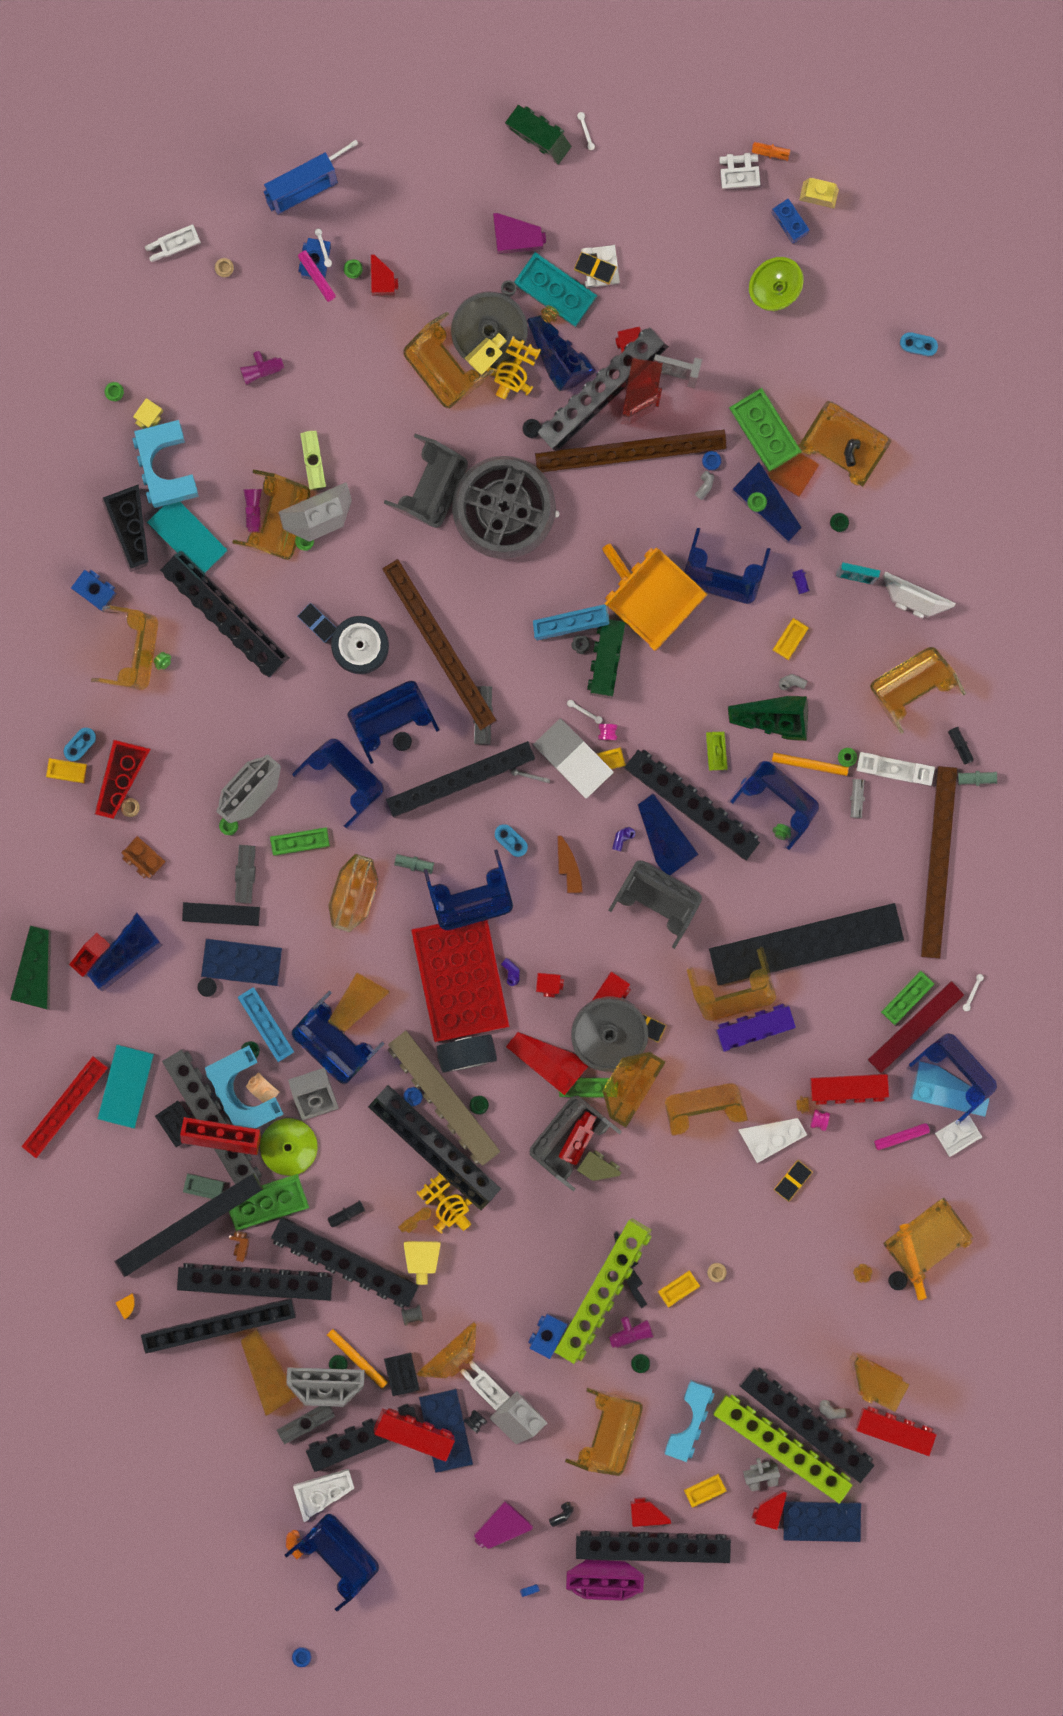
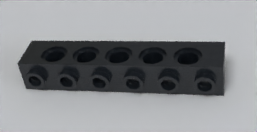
[306,1403,420,1472]

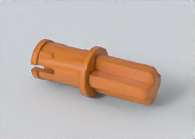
[752,142,790,161]

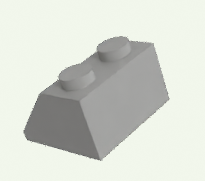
[288,1067,339,1121]
[490,1391,547,1444]

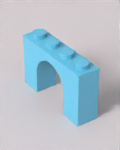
[132,420,199,508]
[205,1046,283,1129]

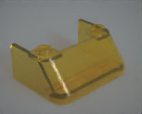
[403,311,494,408]
[232,469,310,560]
[91,605,158,690]
[870,647,966,734]
[687,947,776,1021]
[849,1352,910,1412]
[565,1388,643,1476]

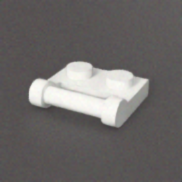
[581,245,620,288]

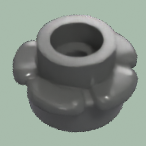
[571,635,590,654]

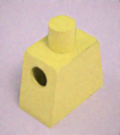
[799,178,839,208]
[464,333,507,375]
[404,1241,441,1285]

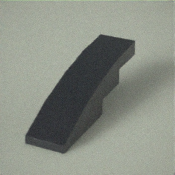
[614,1231,647,1308]

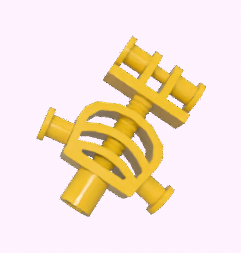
[485,336,541,399]
[416,1172,473,1234]

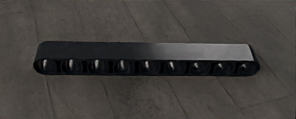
[114,1173,263,1277]

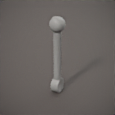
[511,768,550,783]

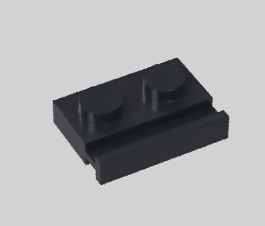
[155,1100,190,1148]
[384,1352,420,1396]

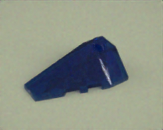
[527,315,596,392]
[638,794,699,875]

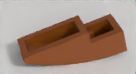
[557,836,583,893]

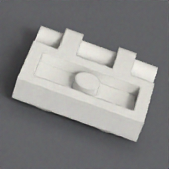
[719,153,760,189]

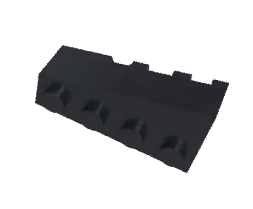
[102,484,149,572]

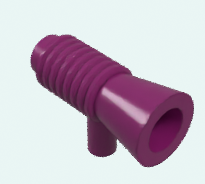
[240,351,284,385]
[243,489,262,532]
[609,1316,654,1348]

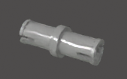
[850,779,865,819]

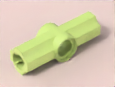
[300,431,326,490]

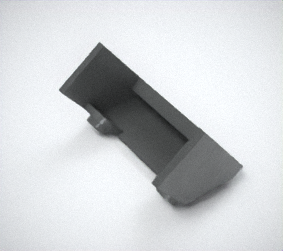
[384,433,468,528]
[608,860,702,949]
[529,1096,622,1192]

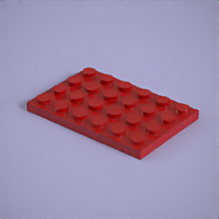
[411,914,510,1042]

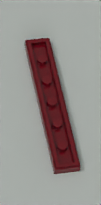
[867,981,964,1074]

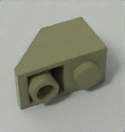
[577,1150,622,1181]

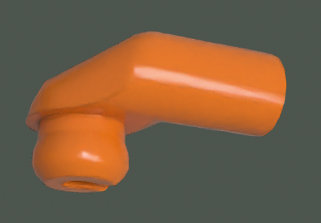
[286,1530,304,1560]

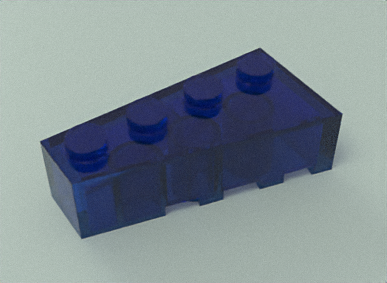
[732,462,802,544]
[87,913,163,992]

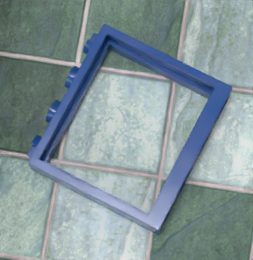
[263,152,338,215]

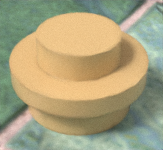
[215,258,234,277]
[120,798,140,817]
[707,1263,727,1282]

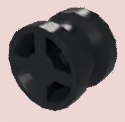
[464,1409,488,1434]

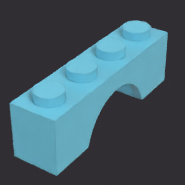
[664,1380,715,1462]

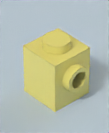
[133,398,163,429]

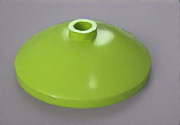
[749,257,804,311]
[260,1118,318,1176]

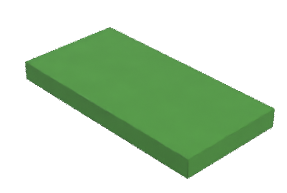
[729,388,802,472]
[229,1174,309,1231]

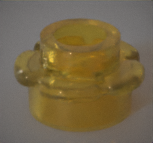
[541,305,559,323]
[796,1095,809,1114]
[853,1264,872,1283]

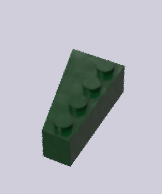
[587,619,626,699]
[10,925,51,1010]

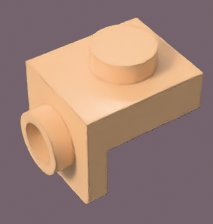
[246,1073,280,1103]

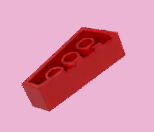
[94,740,151,819]

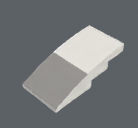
[533,718,614,799]

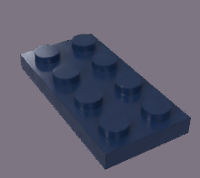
[201,939,282,986]
[419,1388,473,1473]
[783,1501,861,1542]

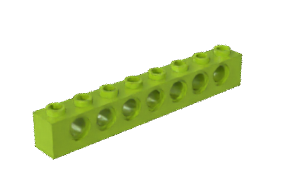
[555,1218,652,1364]
[713,1394,853,1504]

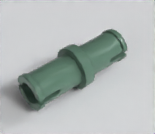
[958,771,997,786]
[394,854,434,874]

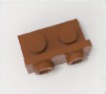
[121,836,166,879]
[229,1231,251,1262]

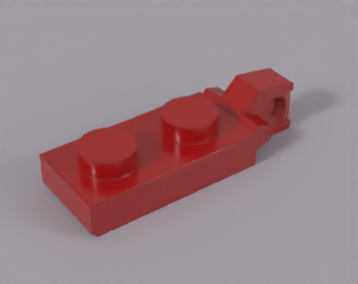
[558,1111,597,1166]

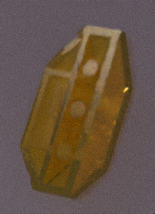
[328,853,379,932]
[602,1052,666,1128]
[416,1321,477,1378]

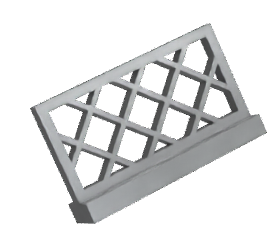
[652,354,702,389]

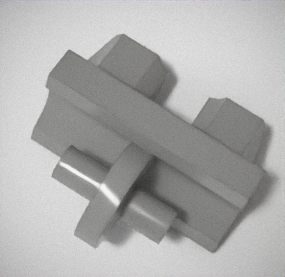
[743,1458,780,1491]

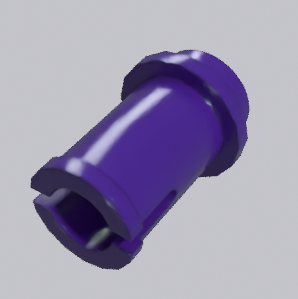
[792,569,810,595]

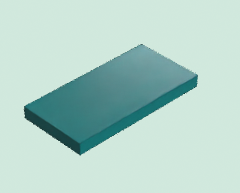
[514,252,597,328]
[147,502,228,573]
[836,562,881,585]
[97,1045,154,1129]

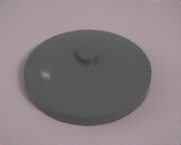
[451,291,528,368]
[571,997,648,1072]

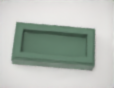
[183,1173,225,1199]

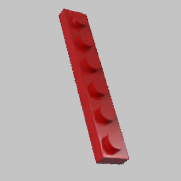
[21,1056,108,1159]

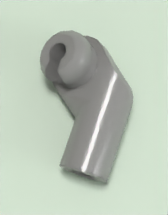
[695,471,714,500]
[779,674,808,690]
[819,1400,846,1419]

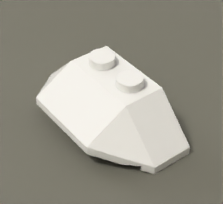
[883,572,956,619]

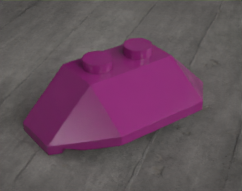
[566,1560,644,1601]

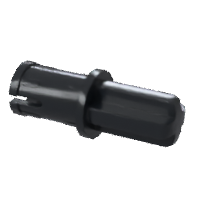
[948,726,974,765]
[328,1200,366,1227]

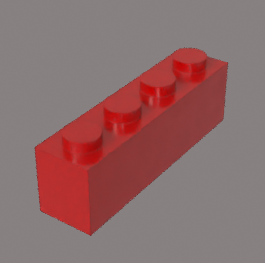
[810,1074,889,1105]
[180,1117,261,1155]
[855,1406,937,1456]
[374,1408,455,1462]

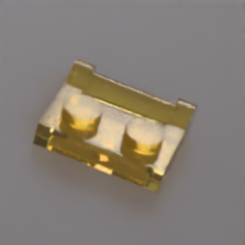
[398,1207,432,1233]

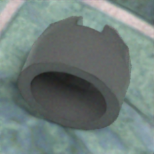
[501,280,517,297]

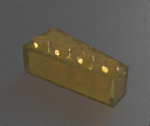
[240,1329,296,1416]

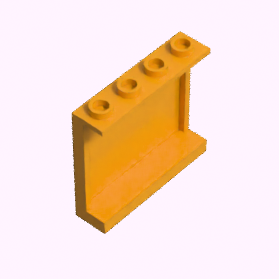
[604,547,708,651]

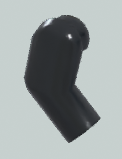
[844,438,861,467]
[549,1501,574,1527]

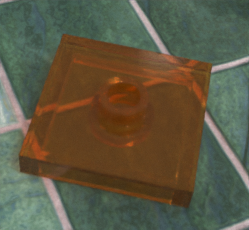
[767,453,820,497]

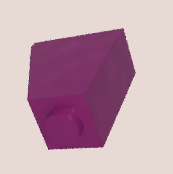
[493,213,546,254]
[474,1500,533,1549]

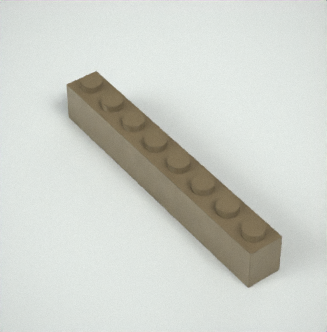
[388,1030,501,1166]

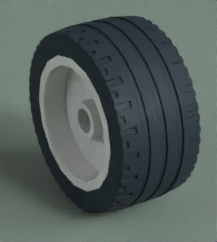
[331,616,389,674]
[437,1034,497,1073]

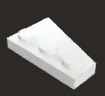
[738,1118,807,1163]
[293,1469,354,1522]

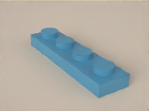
[533,604,609,641]
[237,987,294,1062]

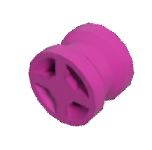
[598,724,617,741]
[810,1109,830,1131]

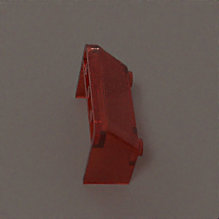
[621,358,663,425]

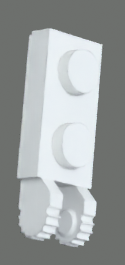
[145,224,201,262]
[460,1360,510,1411]

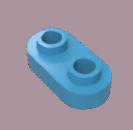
[900,332,938,357]
[64,728,96,761]
[495,824,528,857]

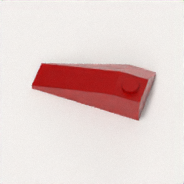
[506,1032,589,1095]

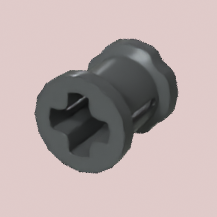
[401,1305,424,1326]

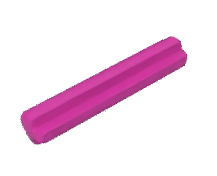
[298,250,336,302]
[874,1123,930,1150]

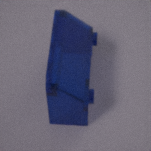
[684,528,771,604]
[347,681,440,764]
[292,739,384,829]
[727,761,819,850]
[424,849,513,931]
[291,990,385,1084]
[906,1033,997,1125]
[285,1514,379,1611]

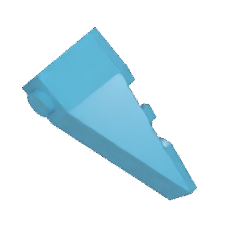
[910,1061,990,1117]

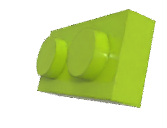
[706,732,728,771]

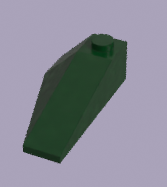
[728,696,809,741]

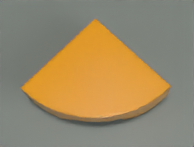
[116,1293,135,1320]

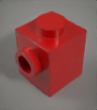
[536,973,564,998]

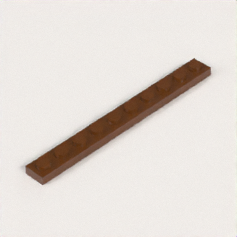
[535,429,727,472]
[382,559,497,731]
[921,766,957,959]

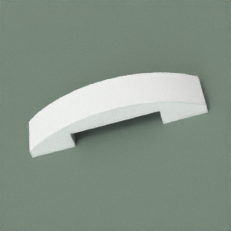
[856,752,935,786]

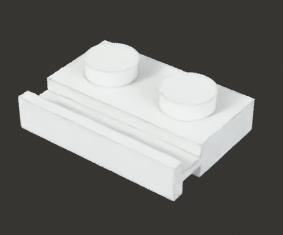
[935,1113,982,1157]

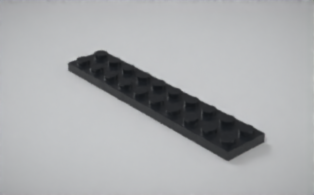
[708,903,904,986]

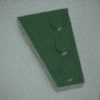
[505,105,572,165]

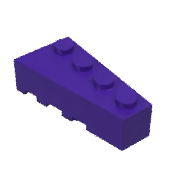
[715,1003,796,1052]

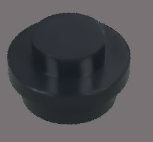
[522,419,541,438]
[393,732,412,751]
[197,978,217,997]
[888,1271,908,1290]

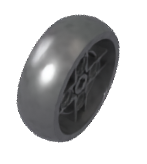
[452,456,556,559]

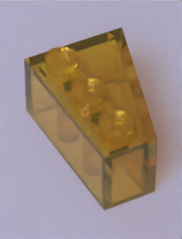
[328,973,390,1033]

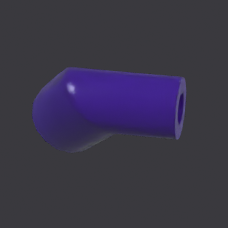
[612,827,636,851]
[501,958,520,986]

